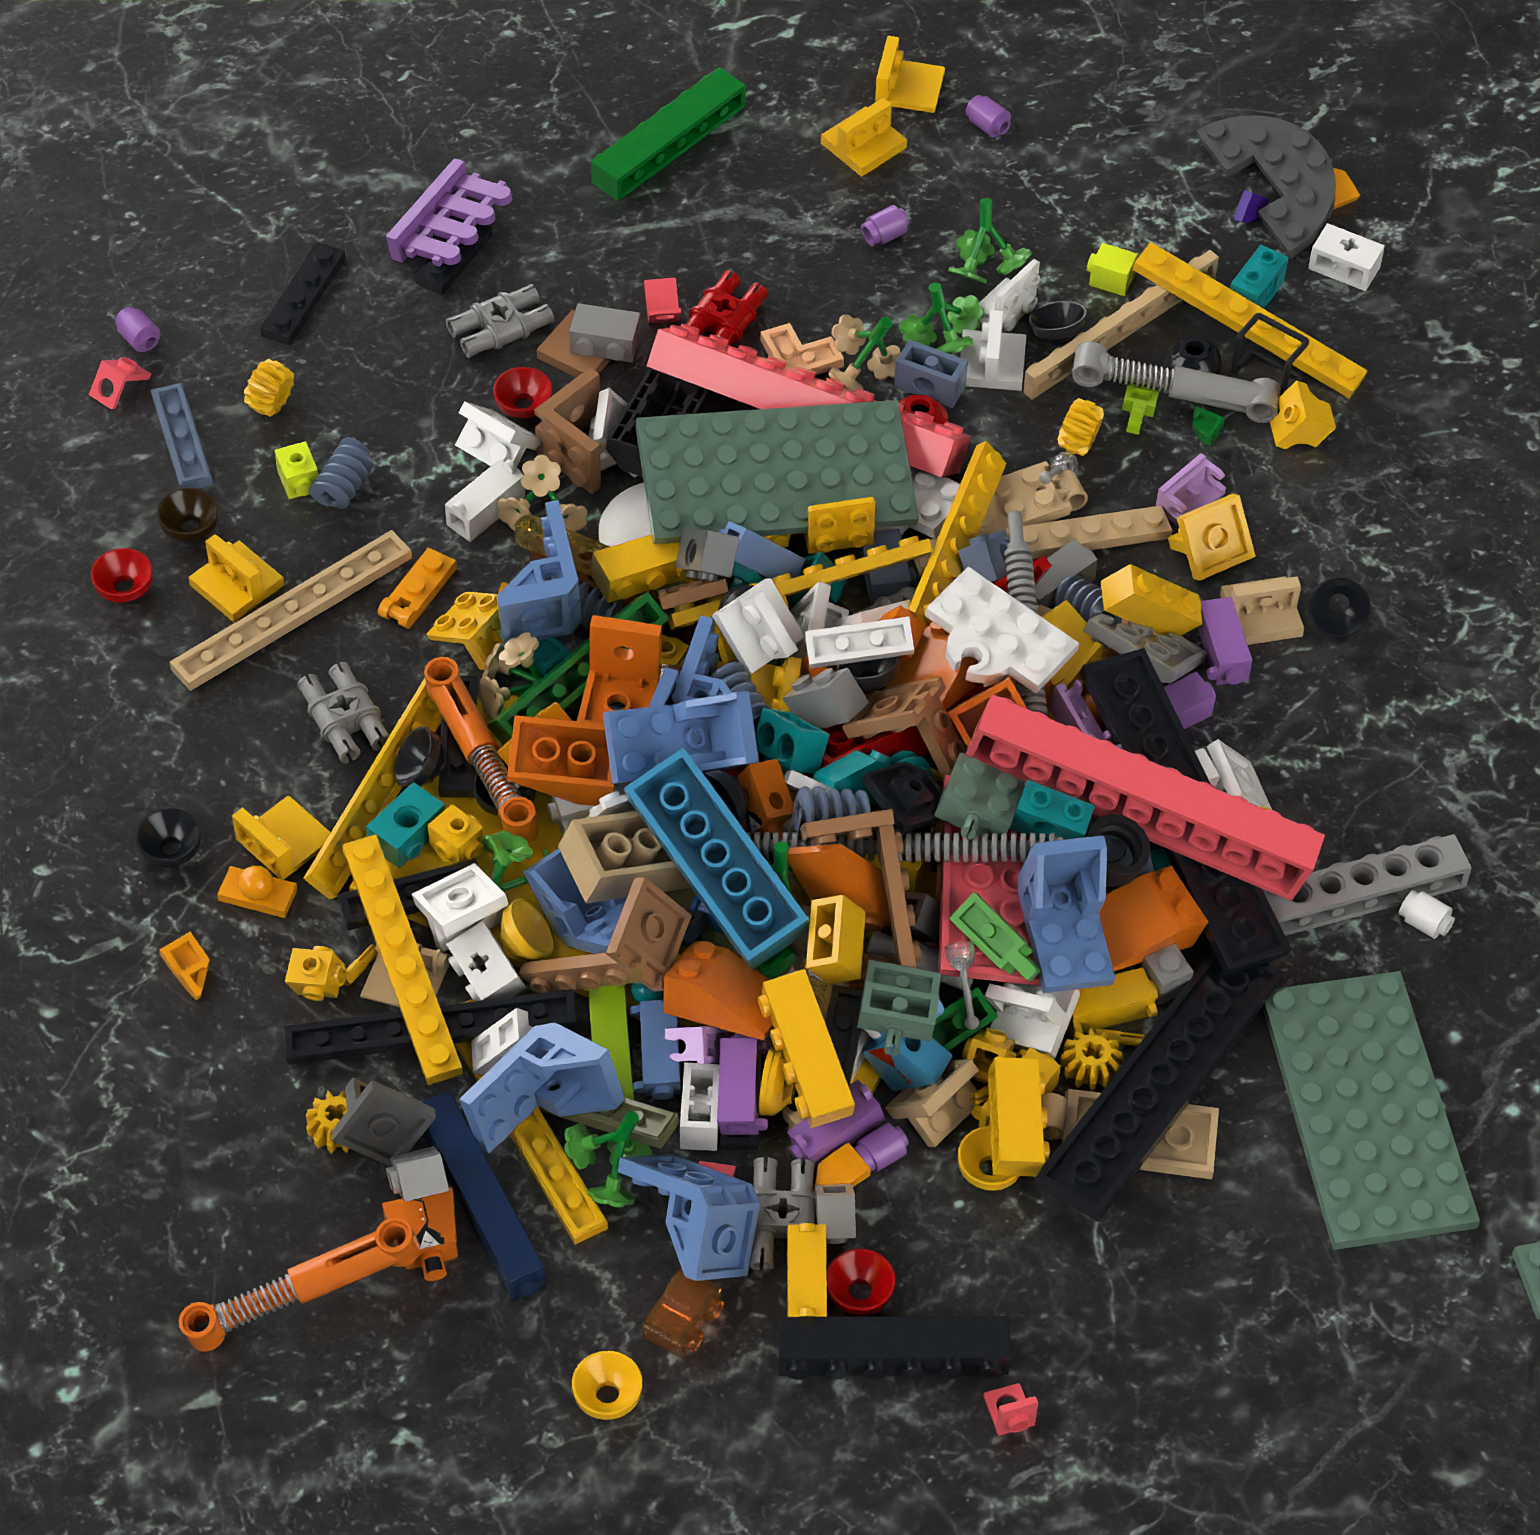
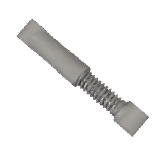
[1072,341,1281,423]

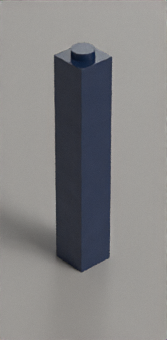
[422,1090,545,1300]

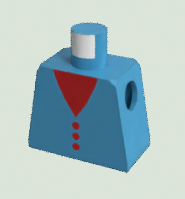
[863,1029,953,1092]

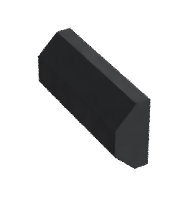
[605,368,710,477]

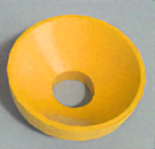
[500,898,555,961]
[759,1048,796,1116]
[958,1126,1020,1191]
[572,1351,643,1420]

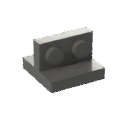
[331,1078,436,1167]

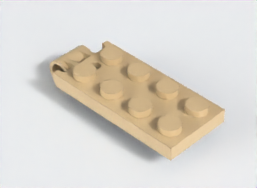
[933,461,1088,539]
[1041,1089,1219,1179]

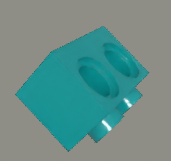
[755,708,830,775]

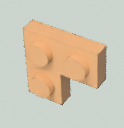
[760,323,844,376]

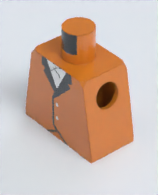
[737,759,793,840]
[382,1187,458,1281]

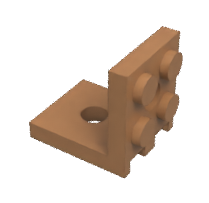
[534,367,601,494]

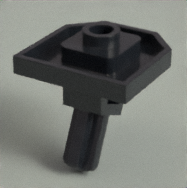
[861,761,943,840]

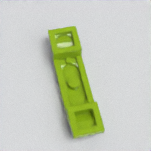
[588,985,635,1101]

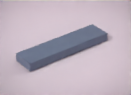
[151,383,213,489]

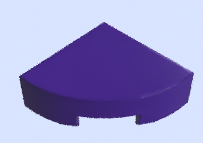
[1234,190,1270,223]

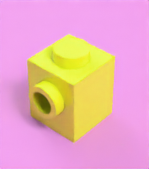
[1086,243,1138,296]
[274,441,318,499]

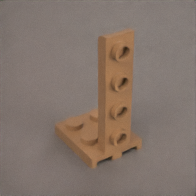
[842,676,966,781]
[800,809,921,969]
[518,877,692,993]

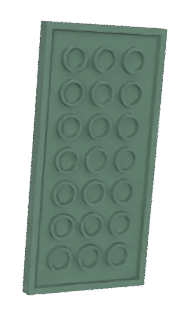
[635,400,919,544]
[1262,971,1480,1250]

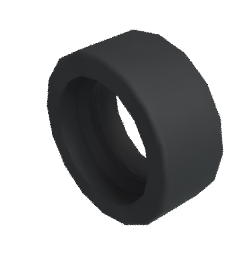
[1084,814,1151,887]

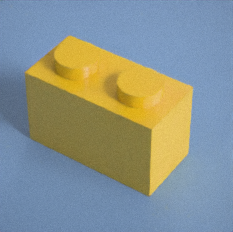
[806,895,866,984]

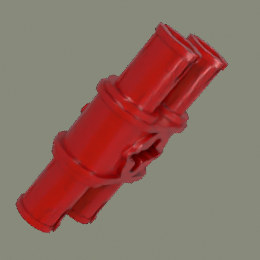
[686,270,768,346]

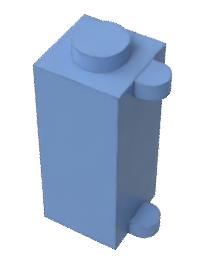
[719,521,806,579]
[630,1000,682,1100]

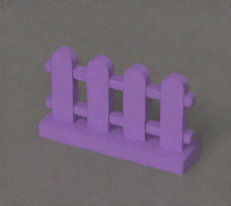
[386,158,512,267]

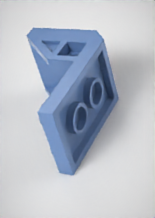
[497,500,582,646]
[671,615,748,766]
[603,691,759,784]
[1018,835,1116,993]
[523,848,627,954]
[459,1022,625,1154]
[618,1154,760,1281]

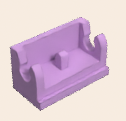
[1156,453,1226,527]
[1047,680,1112,742]
[665,1026,731,1064]

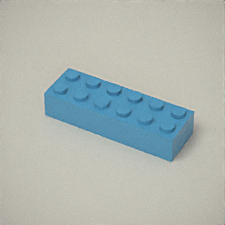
[624,747,810,971]

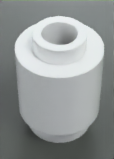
[1399,890,1455,939]

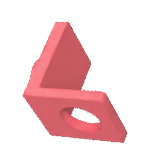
[644,278,681,323]
[89,357,151,409]
[984,1383,1038,1436]

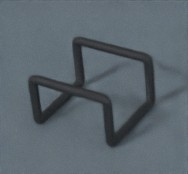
[1230,313,1309,396]

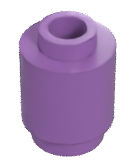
[966,95,1011,138]
[861,205,909,247]
[115,307,161,352]
[854,1123,909,1173]

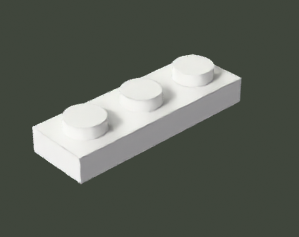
[805,617,914,669]

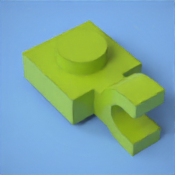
[1121,383,1159,435]

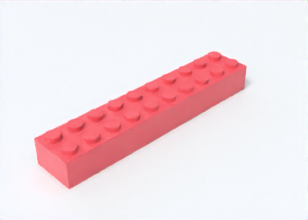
[647,324,972,478]
[965,695,1325,901]

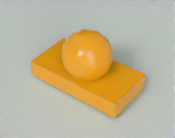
[217,865,298,918]

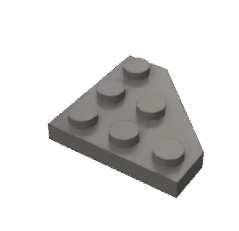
[1083,613,1208,684]

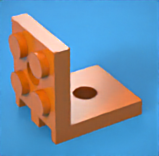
[577,615,662,724]

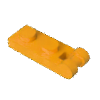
[378,548,457,629]

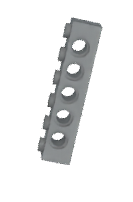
[1262,834,1472,936]

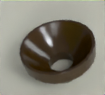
[157,488,218,541]

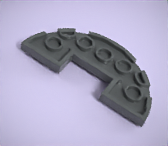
[1196,115,1336,259]

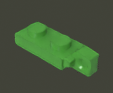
[949,892,1041,981]

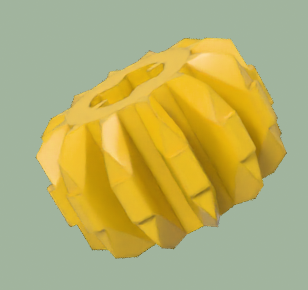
[244,359,294,417]
[1057,398,1104,456]
[1060,1027,1123,1092]
[306,1089,349,1154]

